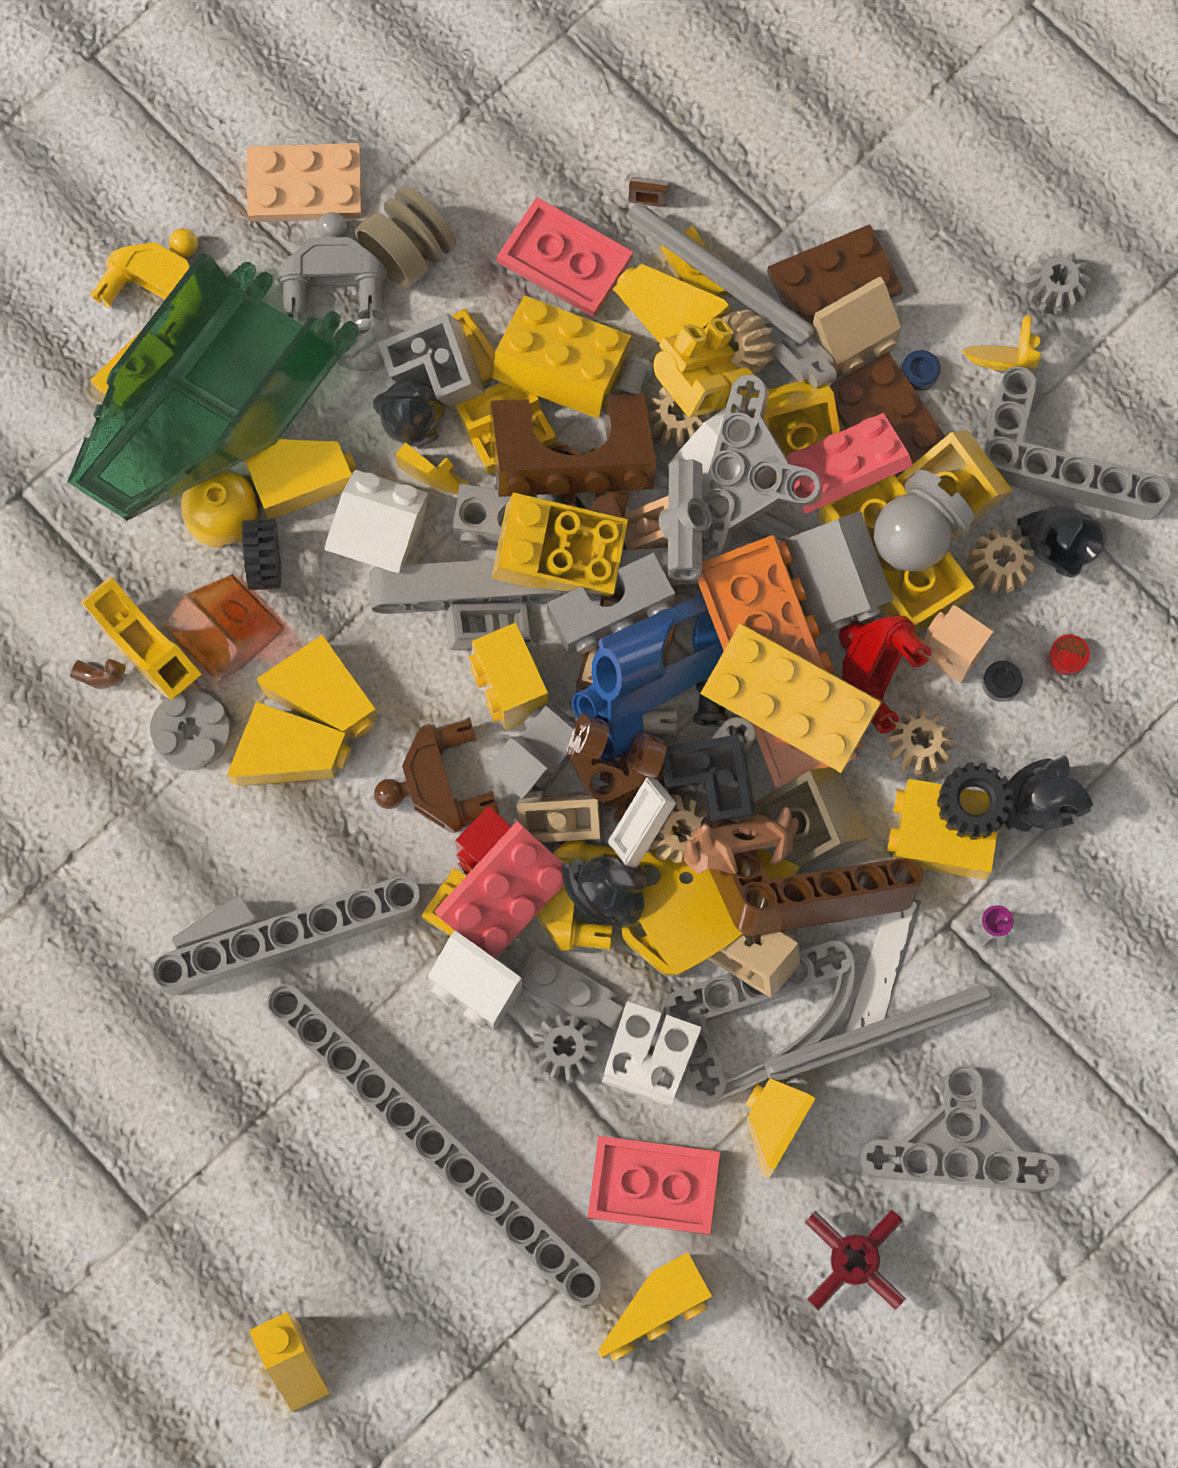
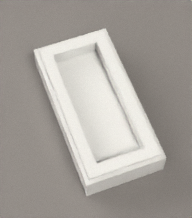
[608,777,676,868]

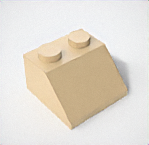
[812,276,901,377]

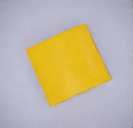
[455,382,557,476]

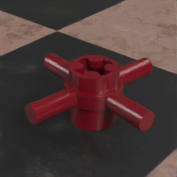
[804,1210,906,1311]

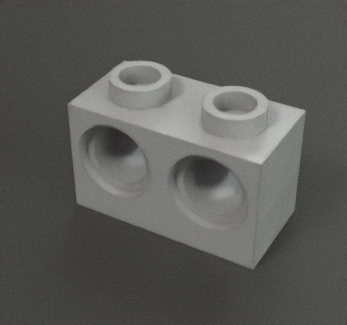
[452,484,537,548]

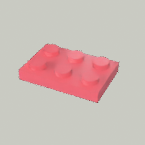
[497,197,633,318]
[785,413,913,514]
[434,821,564,959]
[587,1136,720,1235]

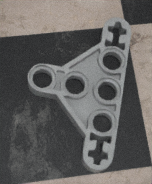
[702,375,823,562]
[858,1065,1061,1192]

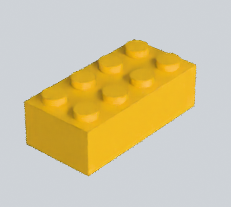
[817,475,975,634]
[700,623,882,773]

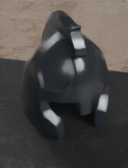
[373,378,445,447]
[1017,506,1106,578]
[1004,755,1093,832]
[562,856,648,928]

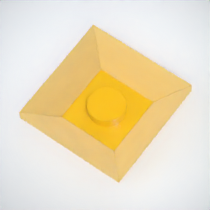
[745,1079,816,1178]

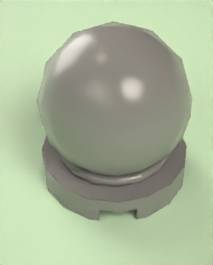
[874,469,975,571]

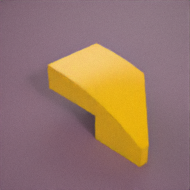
[395,442,469,496]

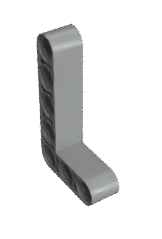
[982,366,1170,520]

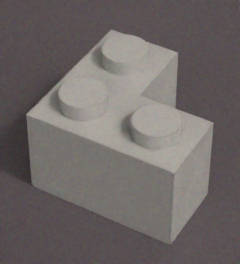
[378,313,485,407]
[486,705,576,799]

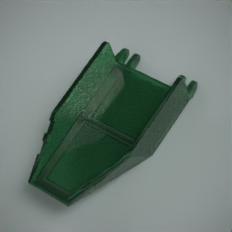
[67,252,359,521]

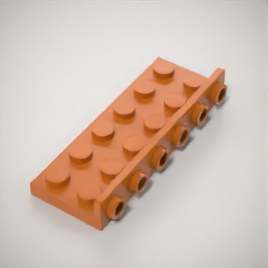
[697,535,863,788]

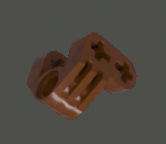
[566,713,667,802]

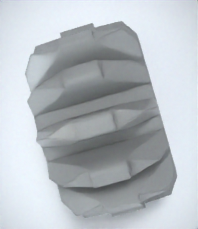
[1024,248,1091,316]
[530,1014,599,1084]

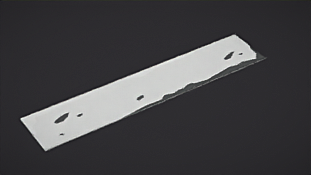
[846,899,921,1032]

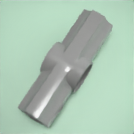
[659,459,712,581]

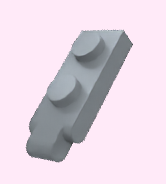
[765,319,837,388]
[520,947,624,1031]

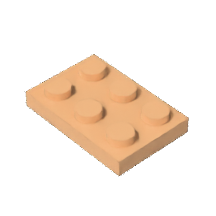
[247,143,362,222]

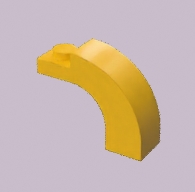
[80,577,202,700]

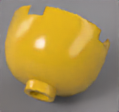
[181,468,259,548]

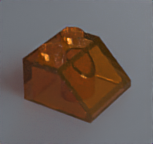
[164,574,285,681]

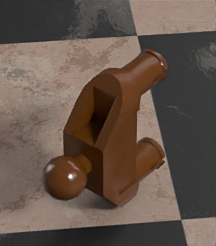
[373,717,499,833]

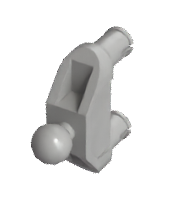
[277,212,388,321]

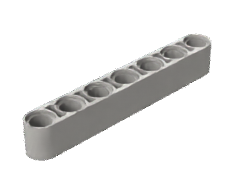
[151,876,422,995]

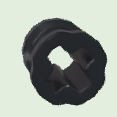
[693,680,728,727]

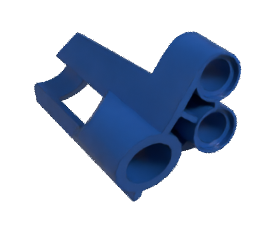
[572,594,724,762]

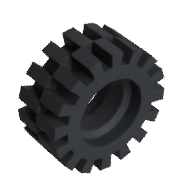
[242,518,281,591]
[937,762,1013,840]

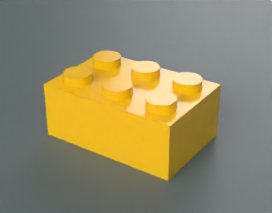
[492,295,631,419]

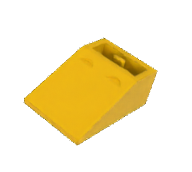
[491,492,628,596]

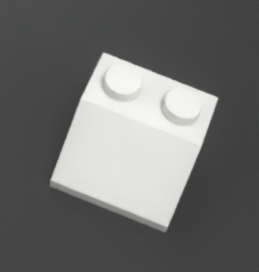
[667,408,776,518]
[325,470,428,573]
[428,931,523,1029]

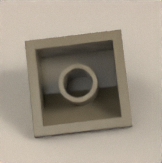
[754,767,869,870]

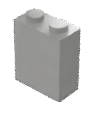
[780,511,893,631]

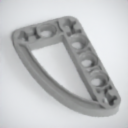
[663,940,855,1105]

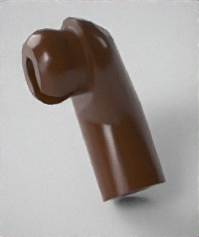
[70,659,126,689]

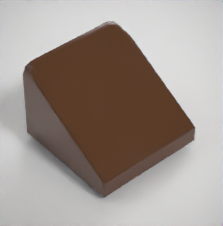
[628,177,669,207]

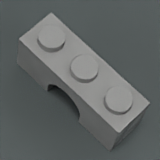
[547,552,675,655]

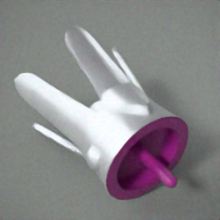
[971,905,1014,949]

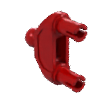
[838,616,932,734]

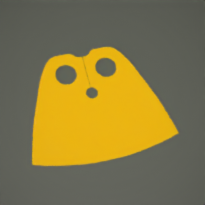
[624,823,799,975]

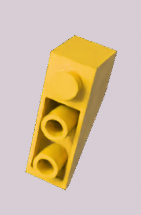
[598,1252,712,1362]

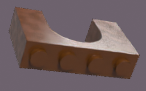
[490,393,656,497]

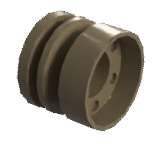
[355,186,457,290]

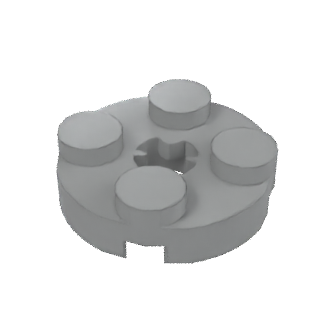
[150,690,231,771]

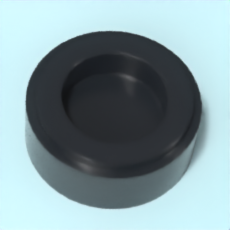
[982,661,1023,702]

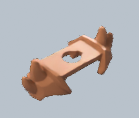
[684,807,799,874]

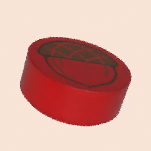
[1049,634,1090,676]

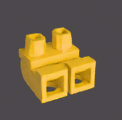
[654,318,755,418]

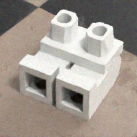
[602,1001,701,1107]

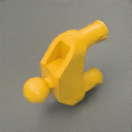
[90,228,204,344]
[536,840,620,951]

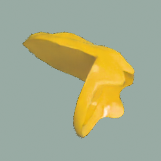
[962,314,1042,371]

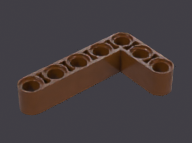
[709,820,924,936]

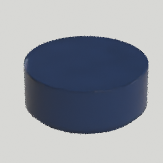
[901,350,941,391]

